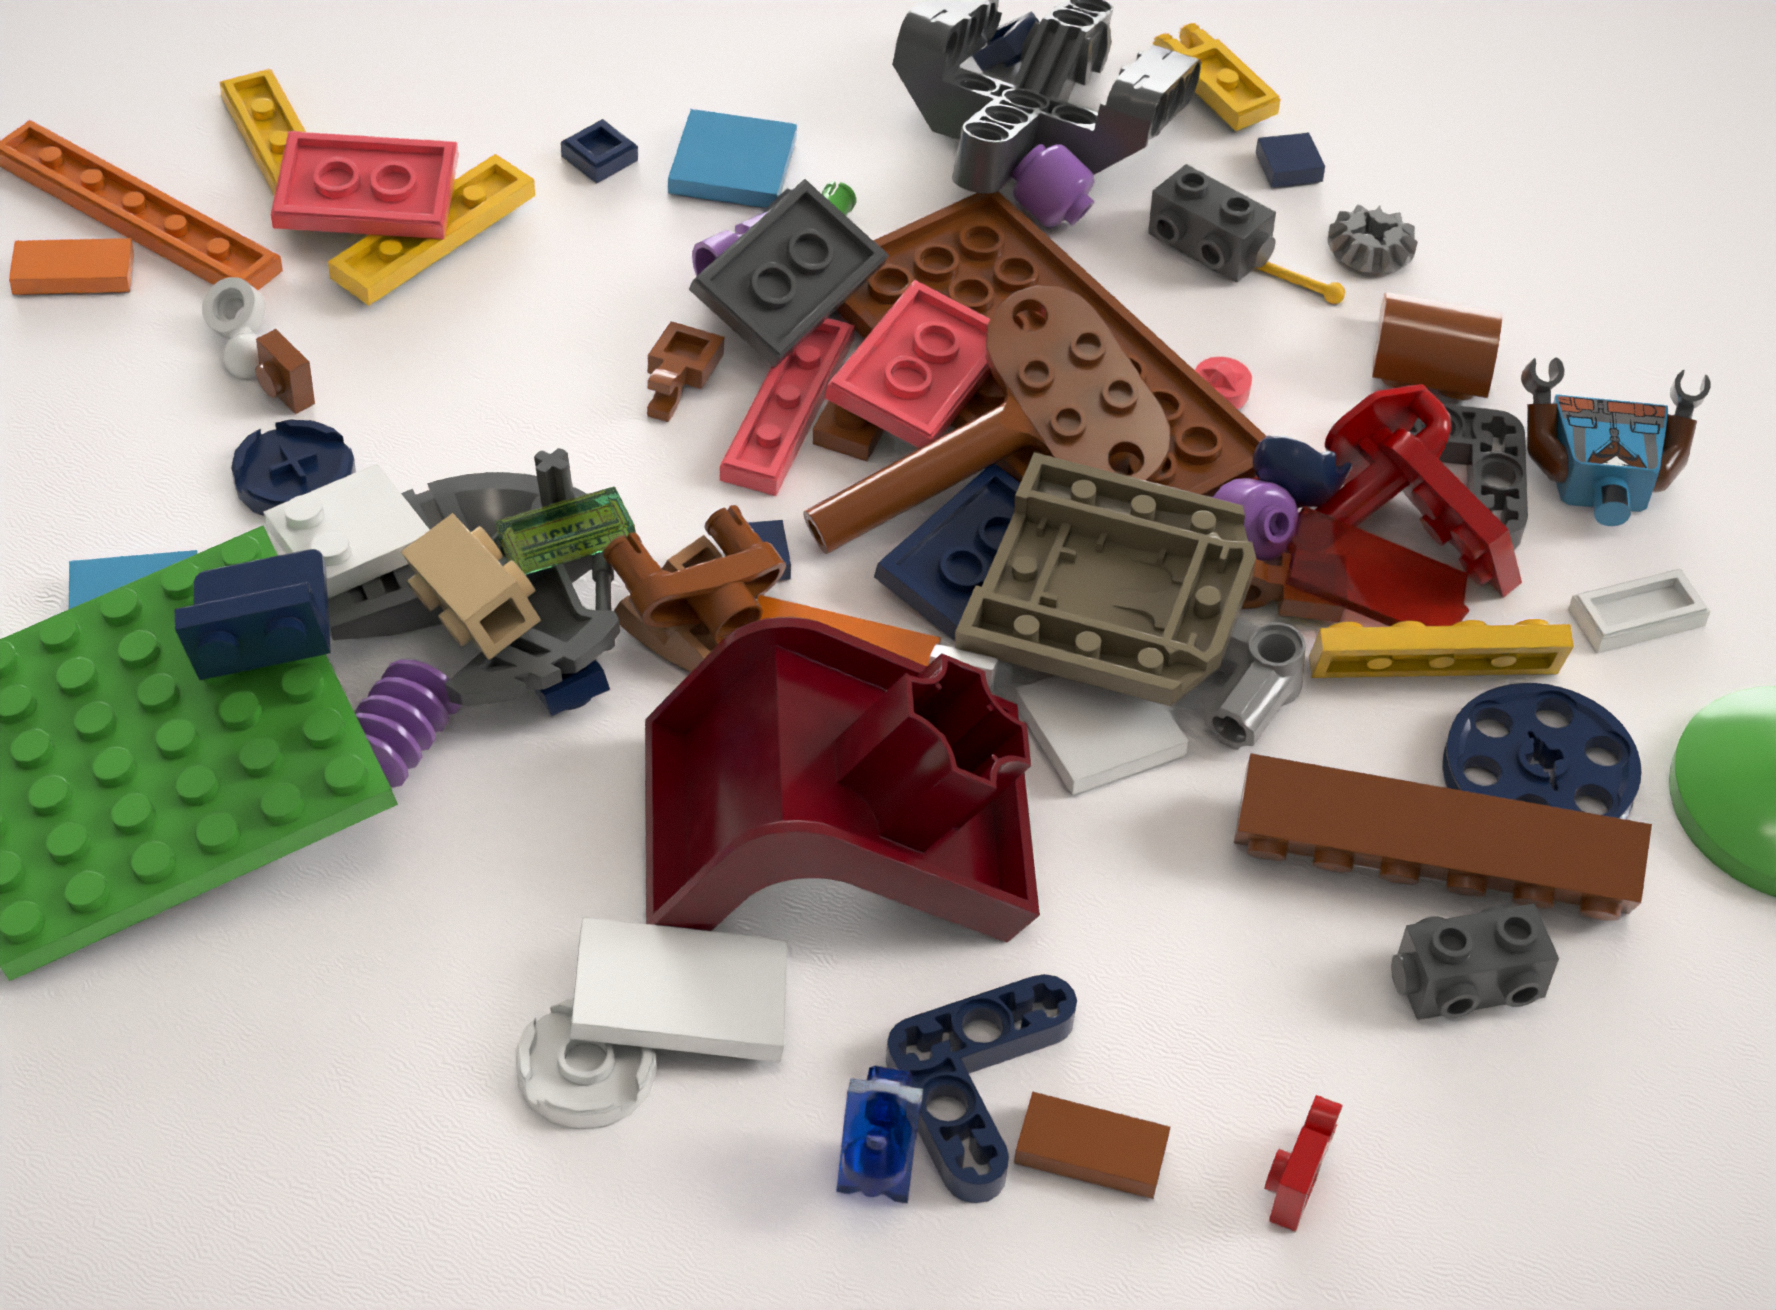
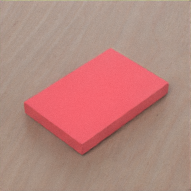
[271,131,459,239]
[825,280,991,449]

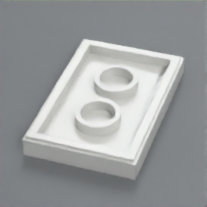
[569,917,788,1062]

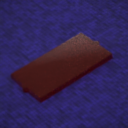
[1286,506,1469,626]

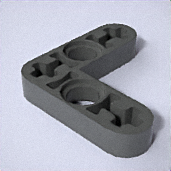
[1410,404,1528,550]

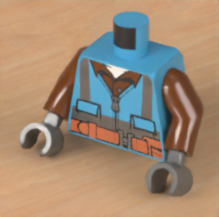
[1521,357,1711,526]

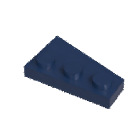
[874,464,1020,641]

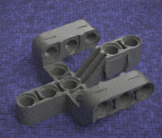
[892,0,1201,194]

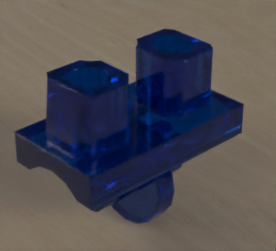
[836,1066,923,1204]

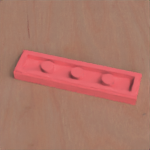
[720,318,855,496]

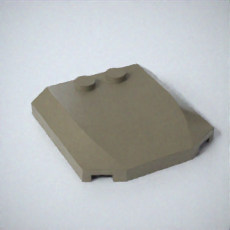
[955,452,1256,706]

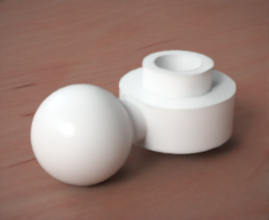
[202,277,266,379]

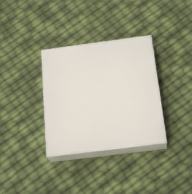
[1014,675,1189,795]

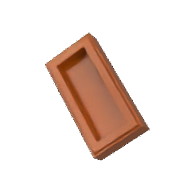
[9,238,134,295]

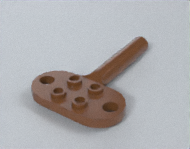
[803,285,1170,554]

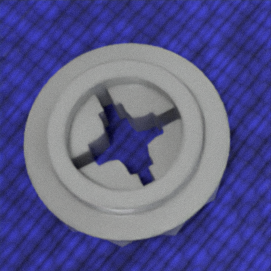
[1327,204,1418,273]

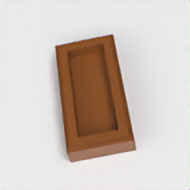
[1014,1091,1171,1199]

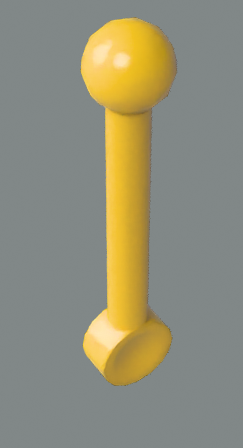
[1254,261,1346,304]

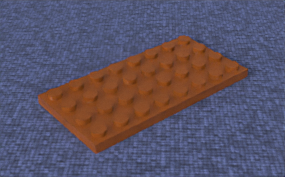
[836,191,1266,498]

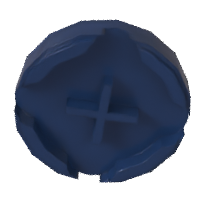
[231,419,356,516]

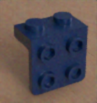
[175,549,331,680]

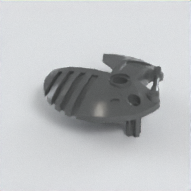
[328,448,620,706]

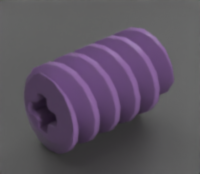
[354,659,461,788]

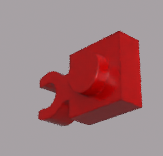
[1264,1095,1343,1232]

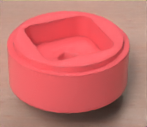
[1195,357,1252,409]

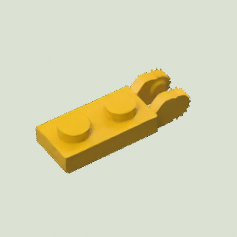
[1152,23,1281,131]

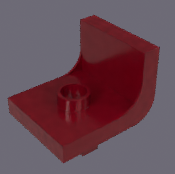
[645,617,1040,943]

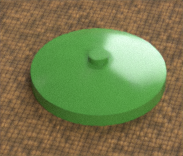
[1669,686,1776,897]

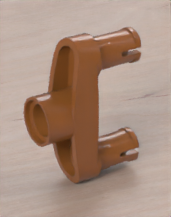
[603,505,786,643]

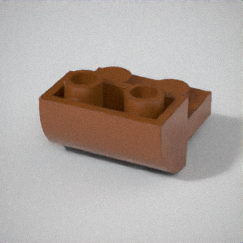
[1372,292,1503,400]

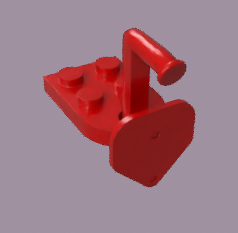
[1252,384,1522,598]

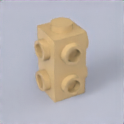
[401,513,541,660]

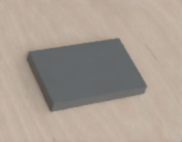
[688,179,889,368]

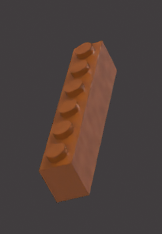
[1233,753,1652,921]

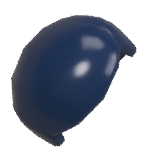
[1252,435,1352,508]

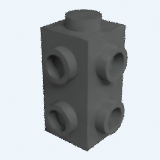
[1148,164,1276,282]
[1391,903,1559,1020]

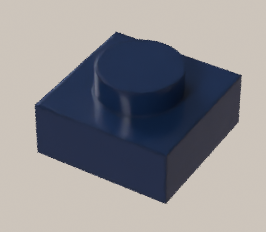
[972,11,1039,71]
[534,659,611,716]

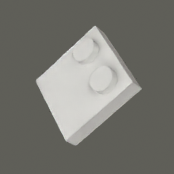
[264,464,429,599]

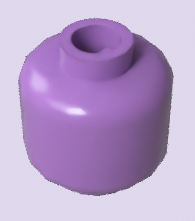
[1012,144,1095,228]
[1213,478,1299,561]

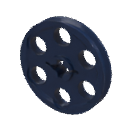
[1442,683,1642,819]

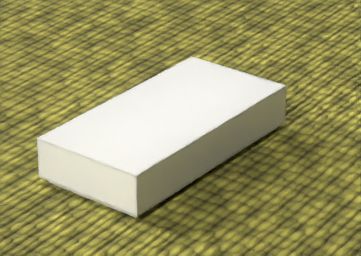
[1568,568,1711,654]

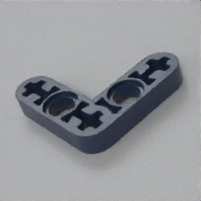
[886,974,1077,1204]

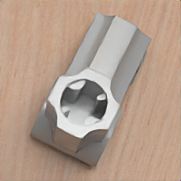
[1204,618,1306,750]

